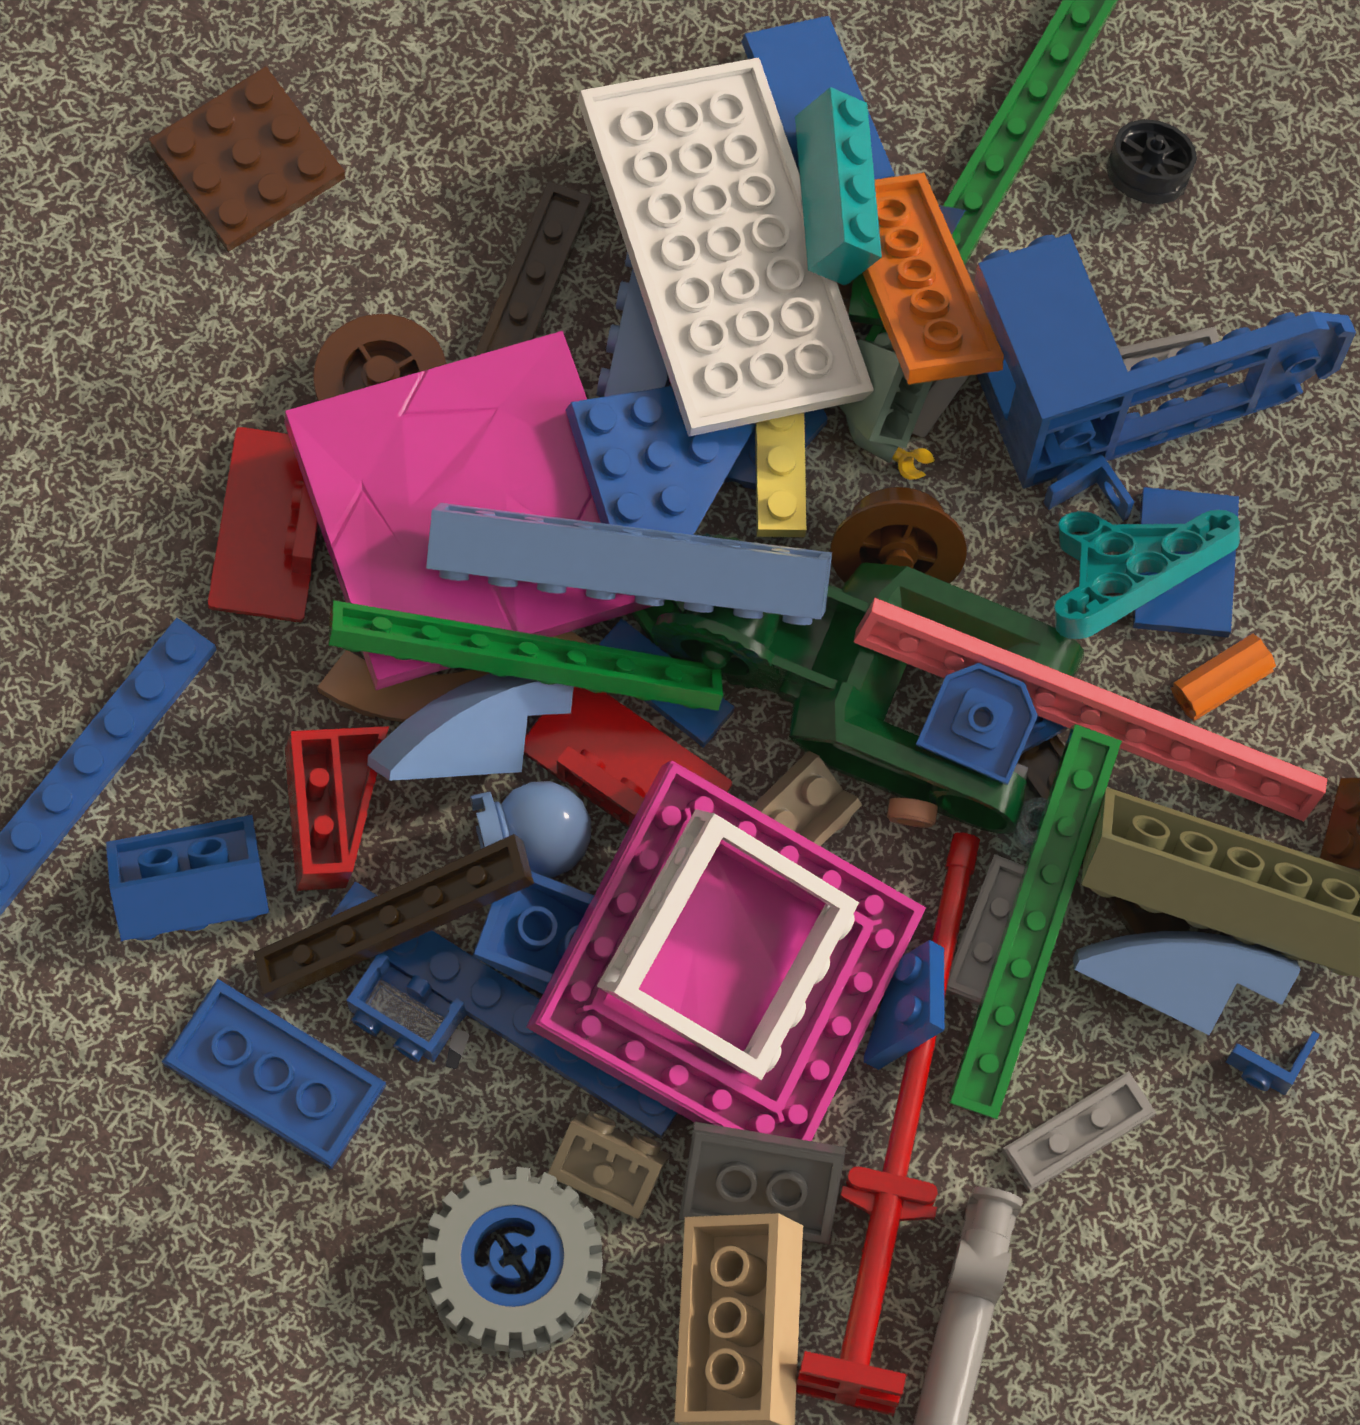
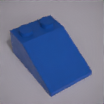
[473,871,594,994]

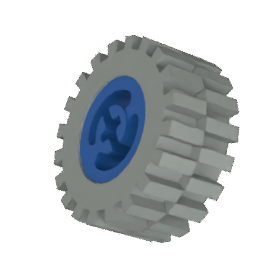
[422,1167,603,1358]

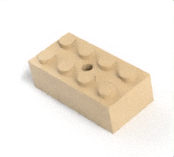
[674,1213,803,1425]

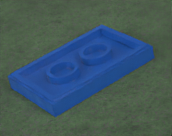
[1132,487,1239,637]

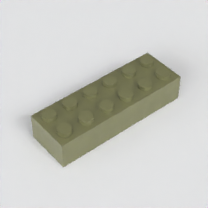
[1081,787,1360,978]

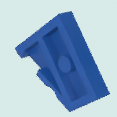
[864,940,945,1070]

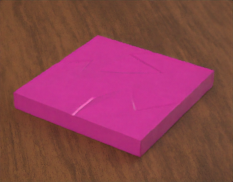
[284,331,653,690]
[526,760,926,1141]

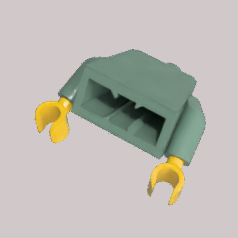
[838,332,934,480]

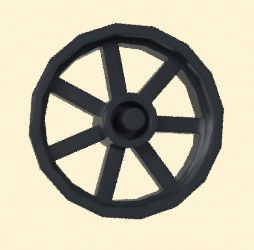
[1106,119,1197,205]

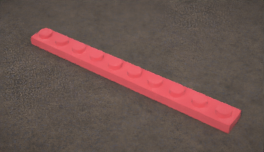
[854,598,1327,822]

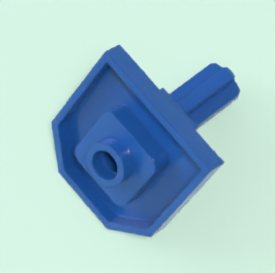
[915,663,1038,785]

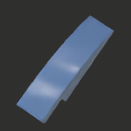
[367,673,574,781]
[1072,931,1301,1035]

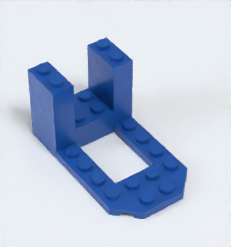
[974,233,1356,489]

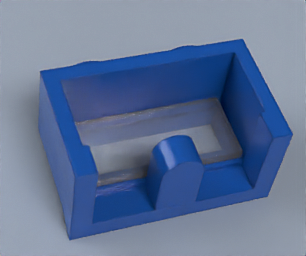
[347,952,466,1063]

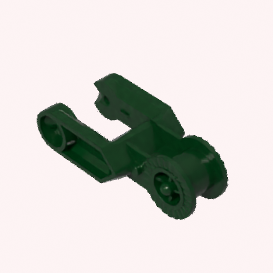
[651,533,1084,834]

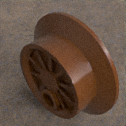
[313,314,447,401]
[830,487,967,584]

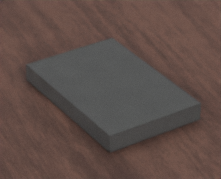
[679,1122,846,1245]

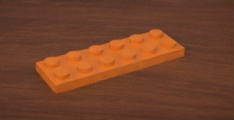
[862,173,1004,385]

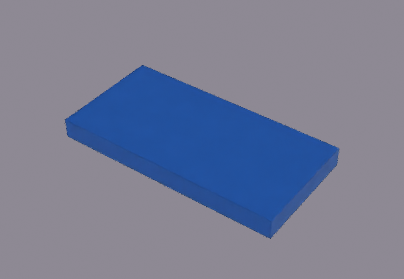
[741,16,895,180]
[162,979,386,1170]

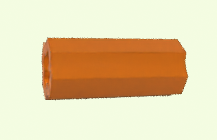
[1171,633,1276,721]

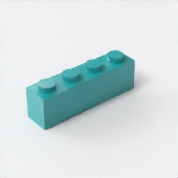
[795,87,882,286]

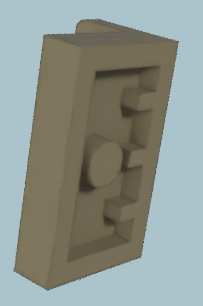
[752,751,862,846]
[548,1111,670,1219]

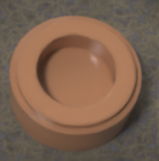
[887,798,938,828]

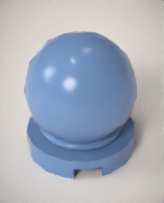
[470,781,591,878]

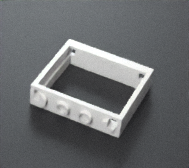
[597,809,859,1080]

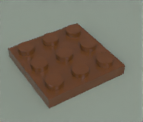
[149,66,346,252]

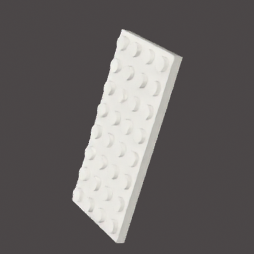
[578,58,874,437]

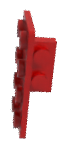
[208,427,319,623]
[524,687,732,828]

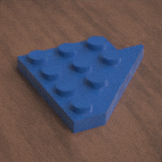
[565,386,756,535]

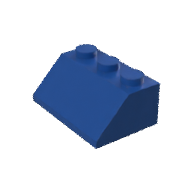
[106,815,269,941]

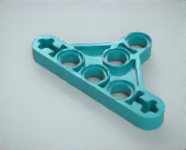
[1054,510,1240,639]

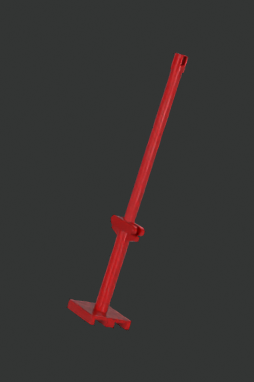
[796,833,980,1416]

